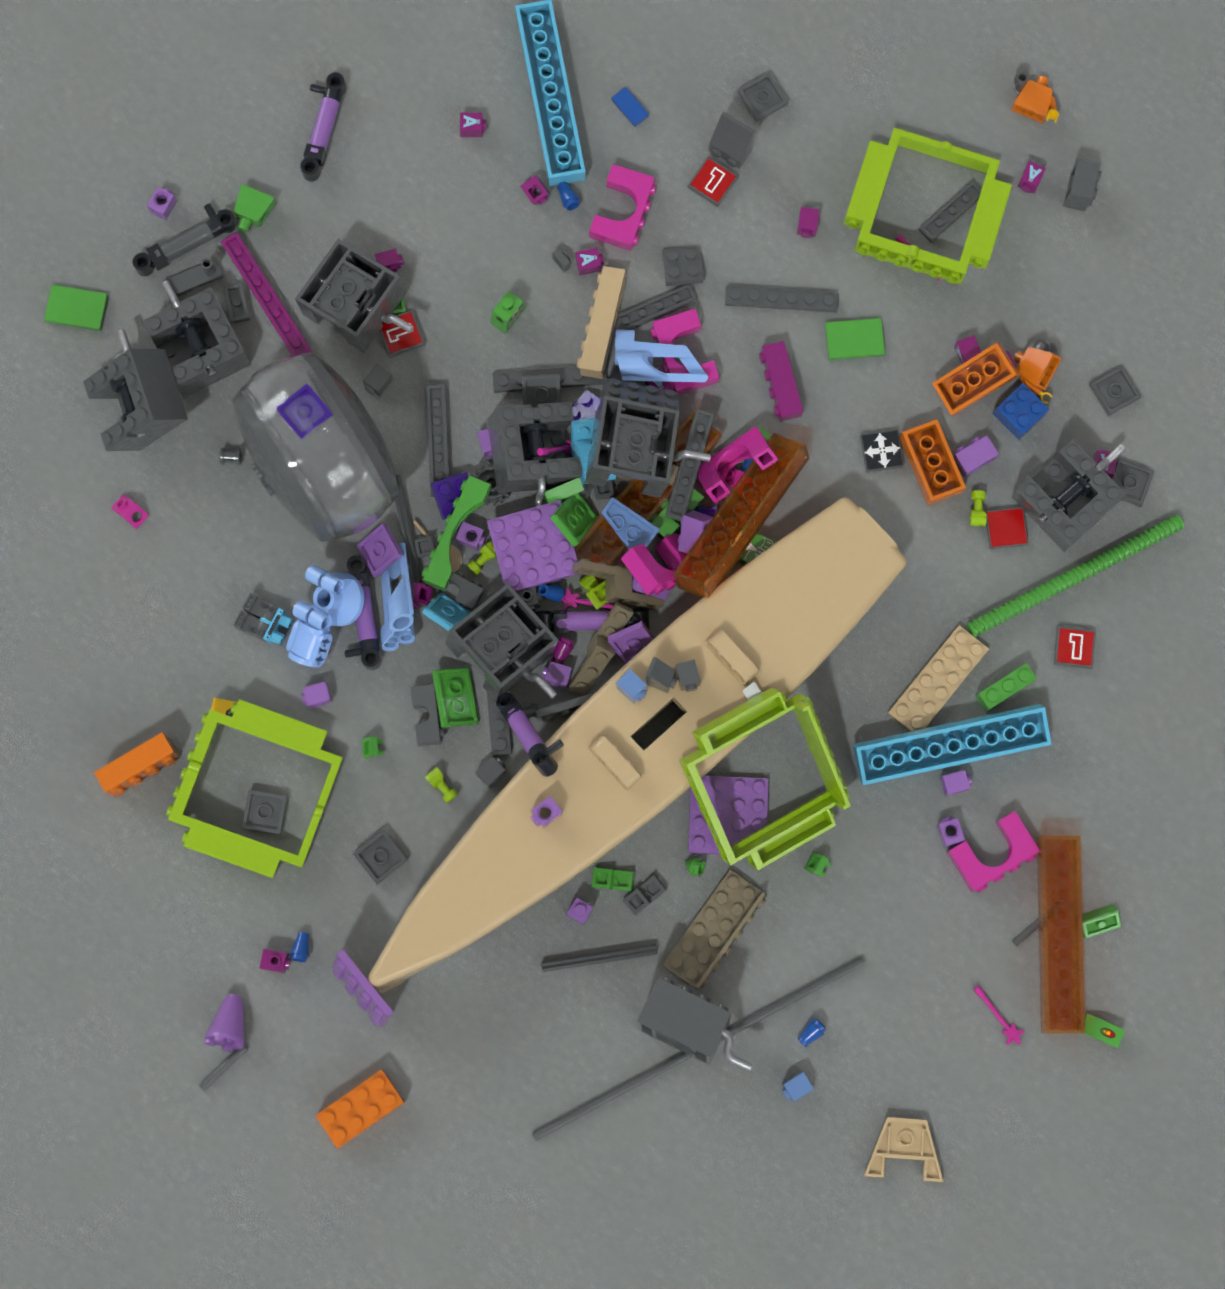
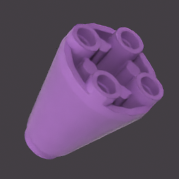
[204,994,245,1052]

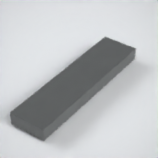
[919,180,981,243]

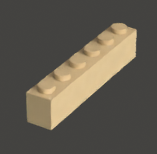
[577,266,626,379]

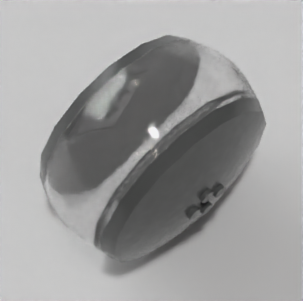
[232,352,399,542]

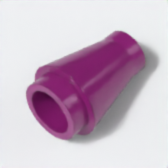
[551,637,574,665]

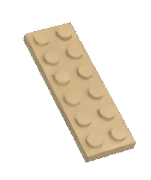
[887,625,989,731]

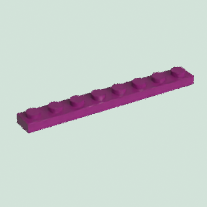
[221,232,313,366]

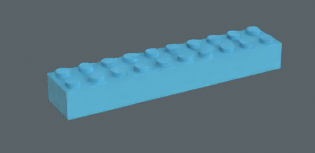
[515,0,586,186]
[852,704,1052,785]

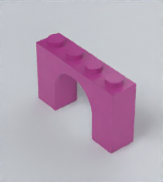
[589,164,657,251]
[650,309,719,395]
[697,426,778,504]
[621,533,703,595]
[947,811,1040,893]

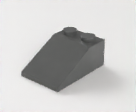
[709,111,755,169]

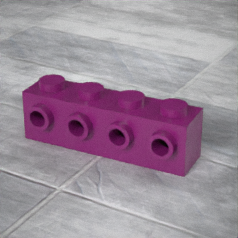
[759,341,803,422]

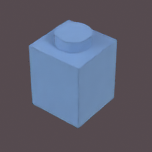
[616,669,647,704]
[782,1072,814,1102]

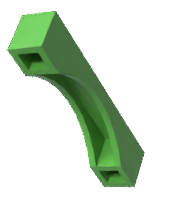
[422,475,491,592]

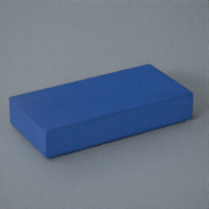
[611,87,649,127]

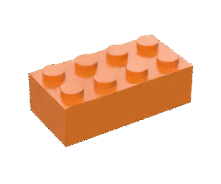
[932,343,1020,416]
[899,419,966,506]
[94,732,180,797]
[315,1069,405,1149]

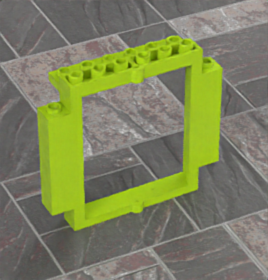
[843,127,1012,284]
[679,688,851,871]
[166,699,343,879]

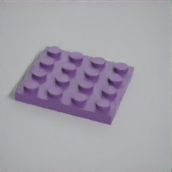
[487,500,578,592]
[688,776,768,854]
[332,949,393,1028]

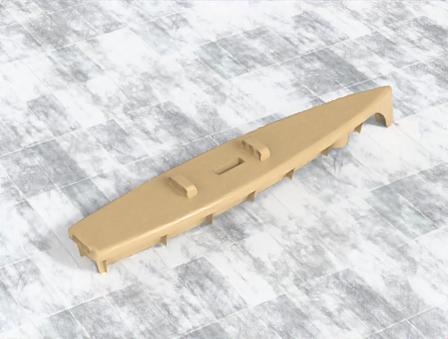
[368,497,907,994]

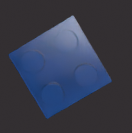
[993,383,1050,440]

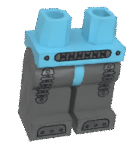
[233,593,294,645]

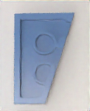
[601,497,660,550]

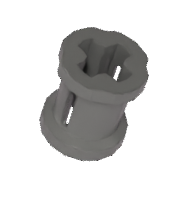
[220,448,242,465]

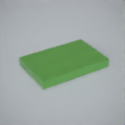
[44,285,108,331]
[825,318,885,360]
[550,493,598,547]
[432,667,479,728]

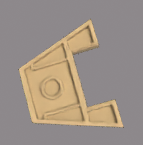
[863,1117,943,1182]

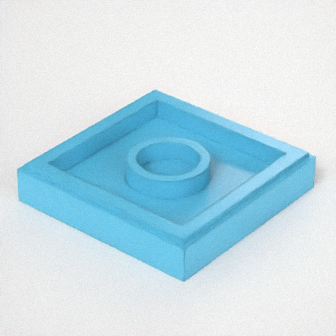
[422,592,471,631]

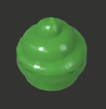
[685,857,706,876]

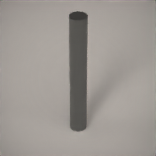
[1012,904,1060,947]
[199,1045,248,1091]

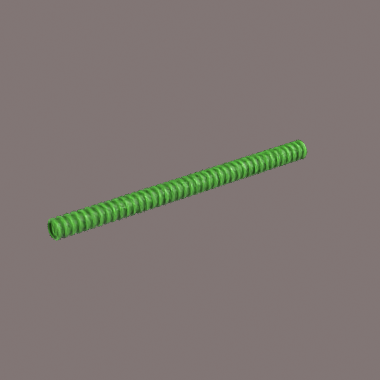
[967,514,1184,638]

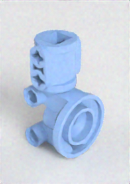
[286,565,364,668]

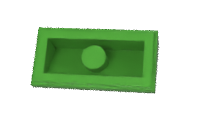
[544,478,584,504]
[1077,904,1122,939]

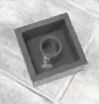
[1063,159,1102,212]

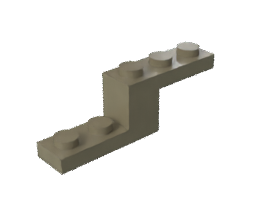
[572,559,665,611]
[568,602,634,697]

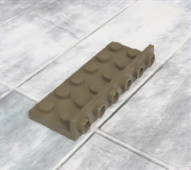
[662,869,766,990]

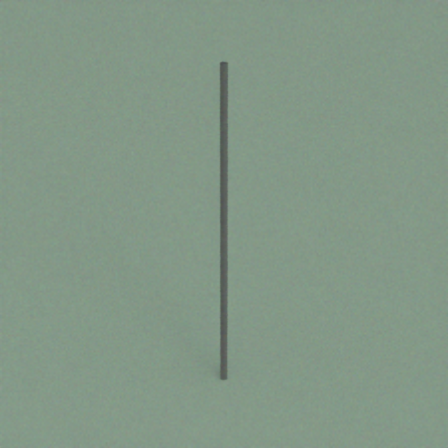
[532,957,865,1141]

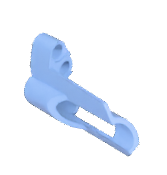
[615,329,709,382]
[380,543,415,651]

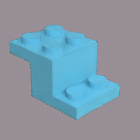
[571,417,616,485]

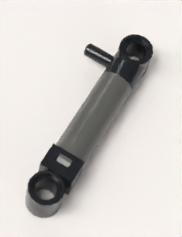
[133,204,237,277]

